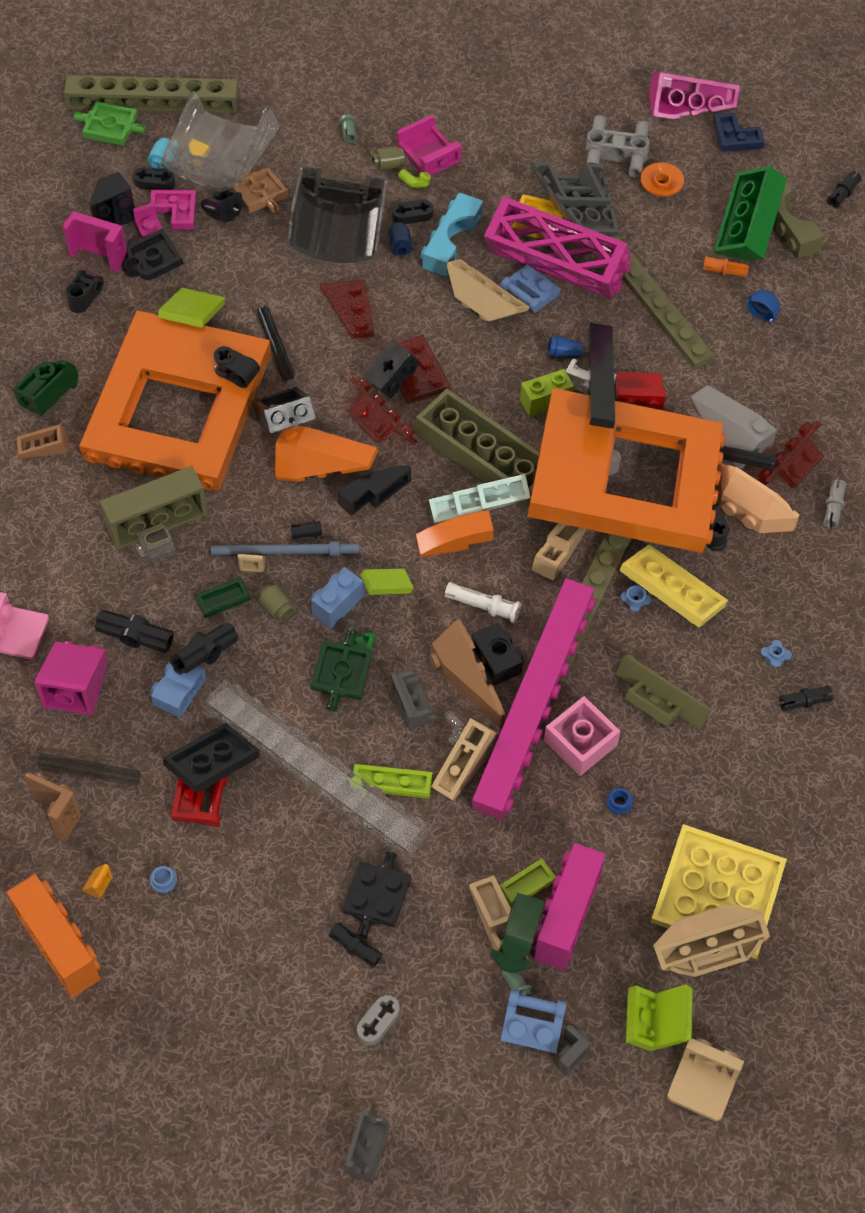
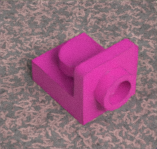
[132,203,162,238]

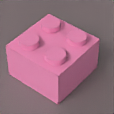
[544,696,621,776]

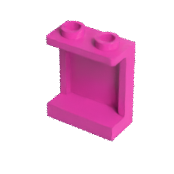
[397,115,462,176]
[62,211,128,272]

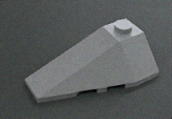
[690,385,777,469]

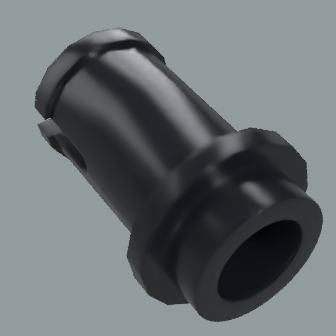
[291,519,322,540]

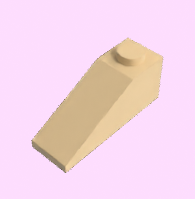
[431,718,500,800]

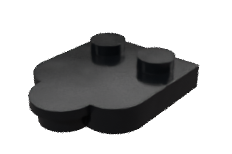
[122,228,184,280]

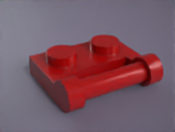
[171,776,228,827]

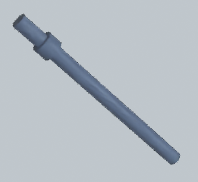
[211,541,360,556]

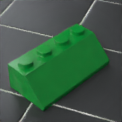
[714,166,787,261]

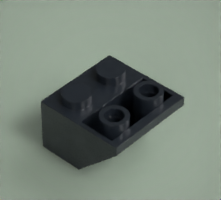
[89,171,135,225]

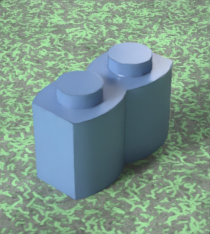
[150,662,206,718]

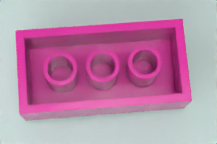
[532,843,606,971]

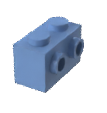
[311,567,364,629]

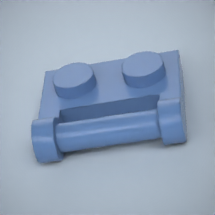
[500,264,561,313]
[501,989,567,1053]

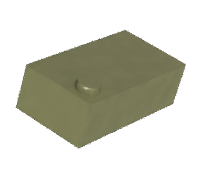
[100,466,208,550]

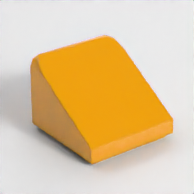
[82,864,113,899]

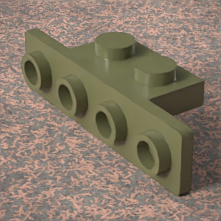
[616,654,711,729]

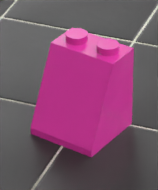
[35,642,108,715]

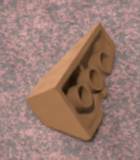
[429,619,506,727]

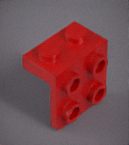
[615,372,666,411]

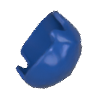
[746,290,780,323]

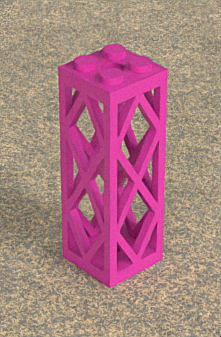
[484,196,632,299]

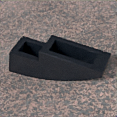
[338,465,411,516]

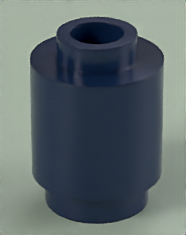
[388,223,413,256]

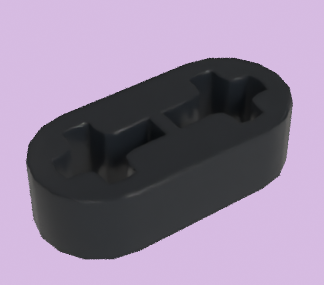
[133,167,175,190]
[392,200,433,224]

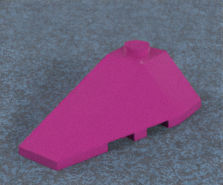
[649,72,740,119]

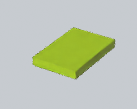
[158,288,225,328]

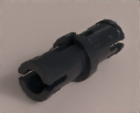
[827,171,862,208]
[779,685,833,712]
[328,922,383,968]

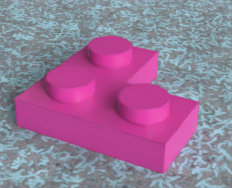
[150,190,196,230]

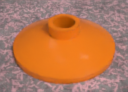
[640,163,684,197]

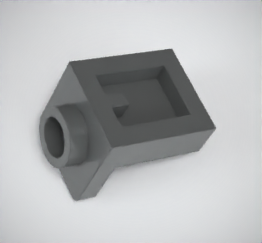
[558,1025,591,1077]

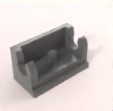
[391,670,436,730]
[344,1109,390,1182]

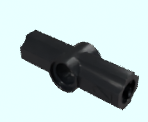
[94,609,174,653]
[170,623,238,675]

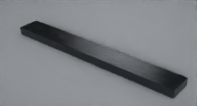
[588,323,615,429]

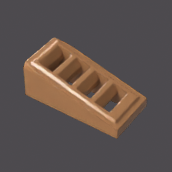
[16,424,70,459]

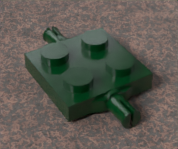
[311,629,373,711]

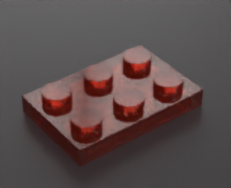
[381,334,451,405]

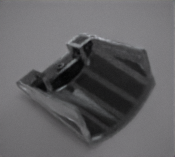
[287,165,388,265]

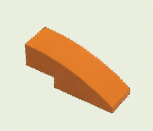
[416,510,494,557]

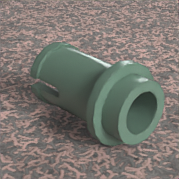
[339,114,357,143]
[502,971,532,997]

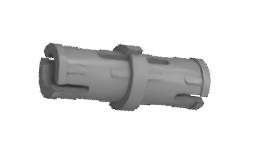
[823,480,847,529]

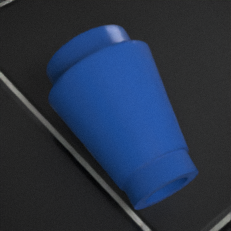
[547,335,583,358]

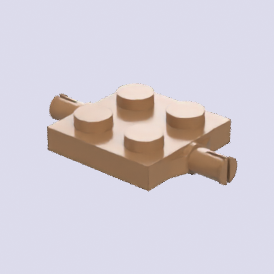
[229,166,289,213]

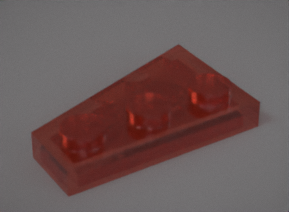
[320,279,374,339]

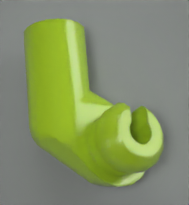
[398,169,431,188]

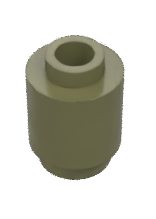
[371,146,405,171]
[259,585,295,622]

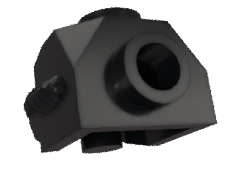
[201,189,243,222]

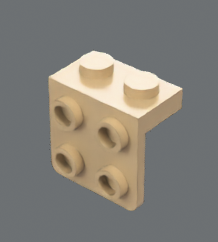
[667,1038,744,1122]

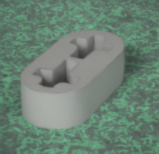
[357,995,400,1046]

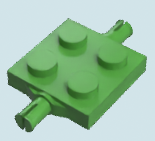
[74,101,146,146]

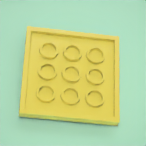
[651,824,787,959]

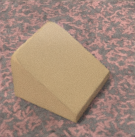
[238,554,266,572]

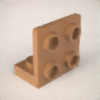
[25,772,82,842]

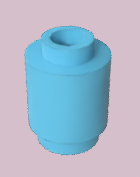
[147,138,175,169]

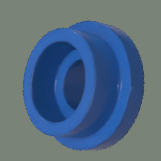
[606,788,633,814]

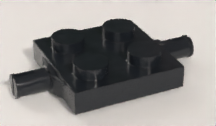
[342,851,412,939]

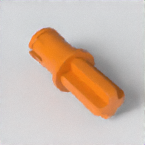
[703,256,749,277]

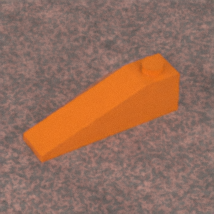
[275,426,378,482]

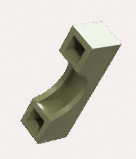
[774,181,825,259]

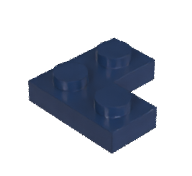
[713,113,765,152]

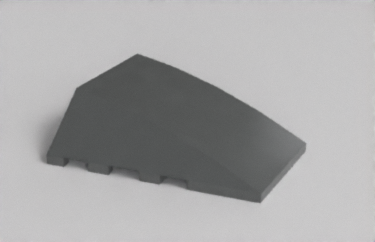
[530,162,619,235]

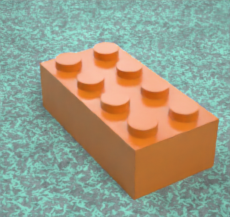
[6,874,101,999]

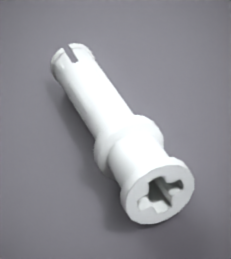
[445,582,522,623]

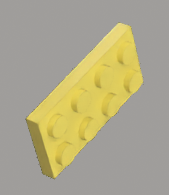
[619,544,728,628]

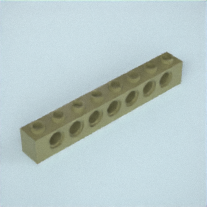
[64,75,239,113]

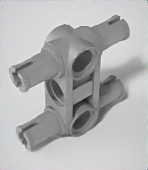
[585,115,650,178]

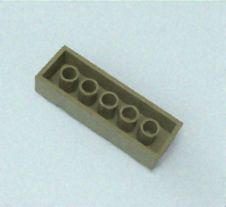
[415,389,540,512]

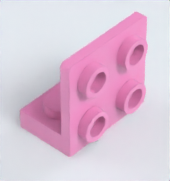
[0,592,49,660]

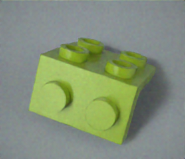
[626,985,692,1051]

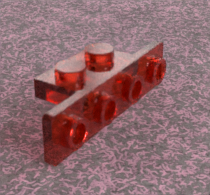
[347,376,418,445]
[757,420,824,488]

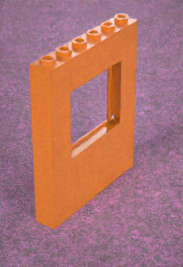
[79,311,271,491]
[527,388,726,553]

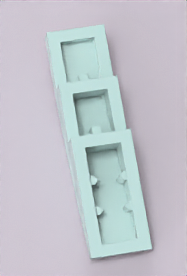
[429,474,531,524]

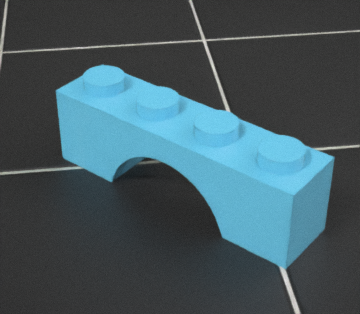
[420,193,483,277]

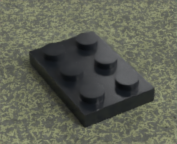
[163,723,259,793]

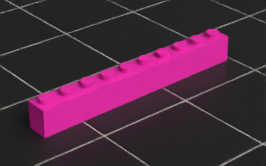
[472,578,597,820]

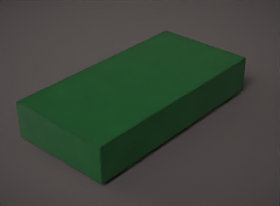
[195,577,251,618]

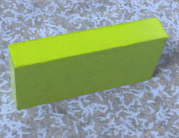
[360,569,414,595]
[499,858,556,907]

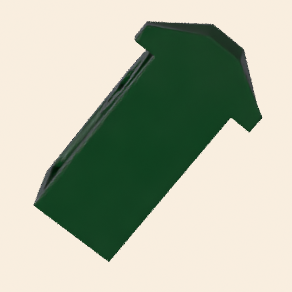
[13,360,78,416]
[490,893,544,974]

